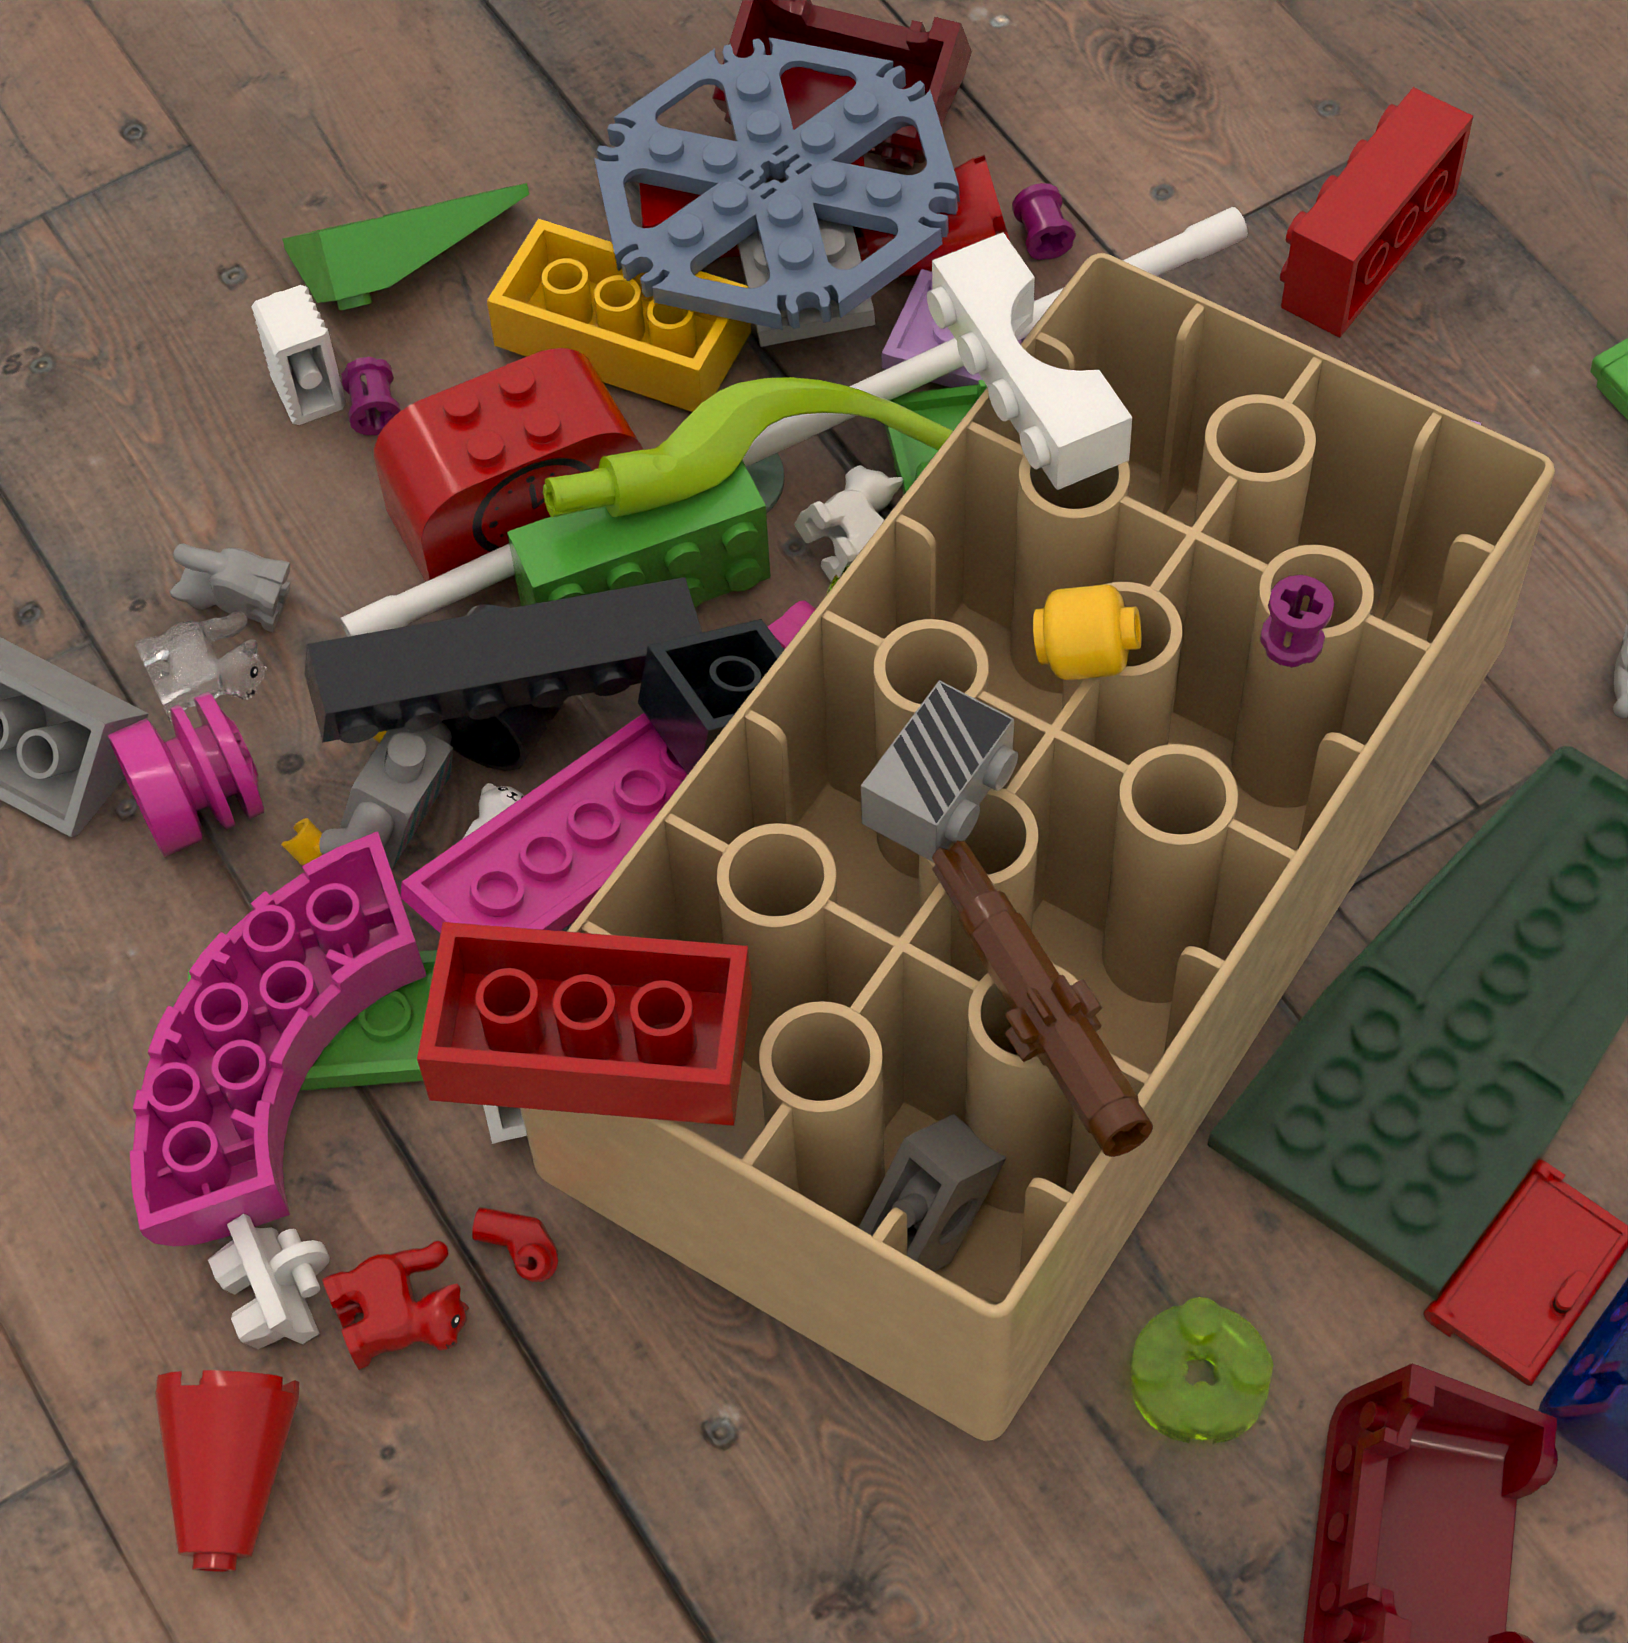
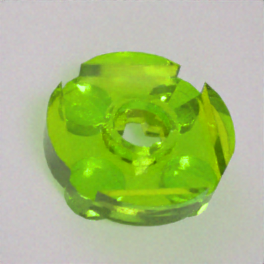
[1130,1297,1274,1444]

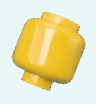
[1033,584,1142,680]

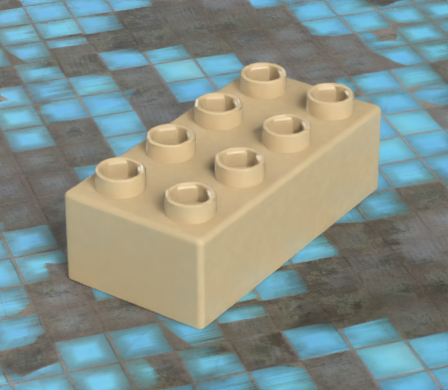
[520,253,1555,1441]

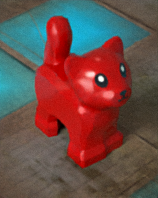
[322,1241,469,1370]

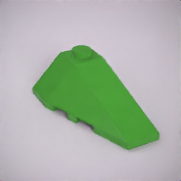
[282,183,530,311]

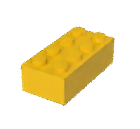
[487,218,751,412]

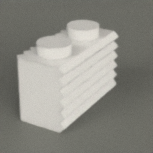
[251,285,346,425]

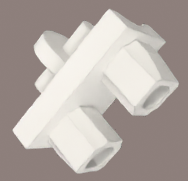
[208,1214,330,1349]

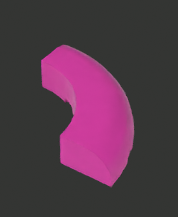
[130,831,427,1247]

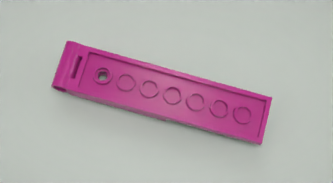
[401,600,816,933]

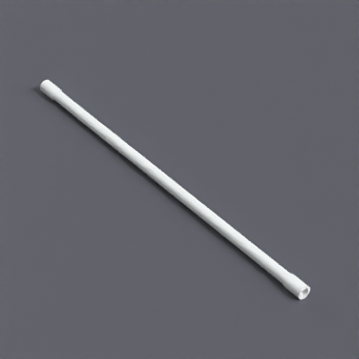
[340,207,1248,637]

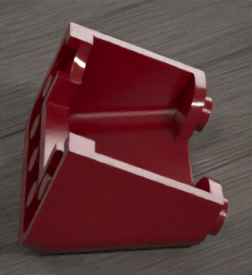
[712,0,972,170]
[1303,1363,1558,1643]

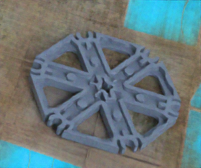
[594,38,960,330]

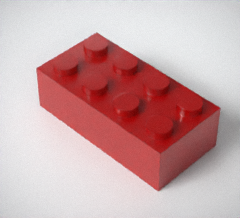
[1280,87,1473,338]
[417,922,752,1126]

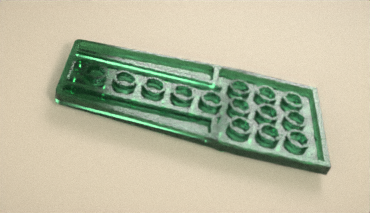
[1207,746,1628,1300]

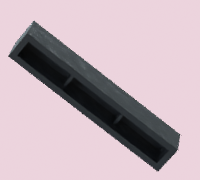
[304,577,702,743]

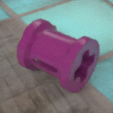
[1012,183,1076,260]
[340,357,401,436]
[1260,575,1334,668]

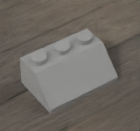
[0,637,149,837]

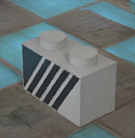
[861,680,1018,862]

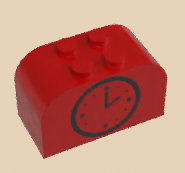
[374,348,643,582]

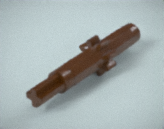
[931,840,1153,1157]

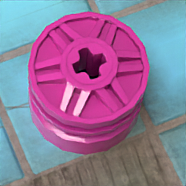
[108,691,264,857]

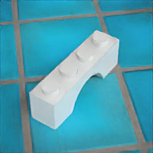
[927,232,1132,490]

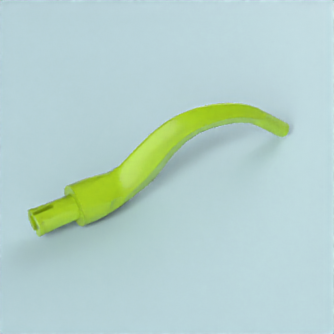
[543,377,953,518]

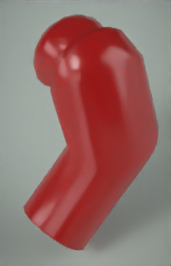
[472,1207,558,1282]

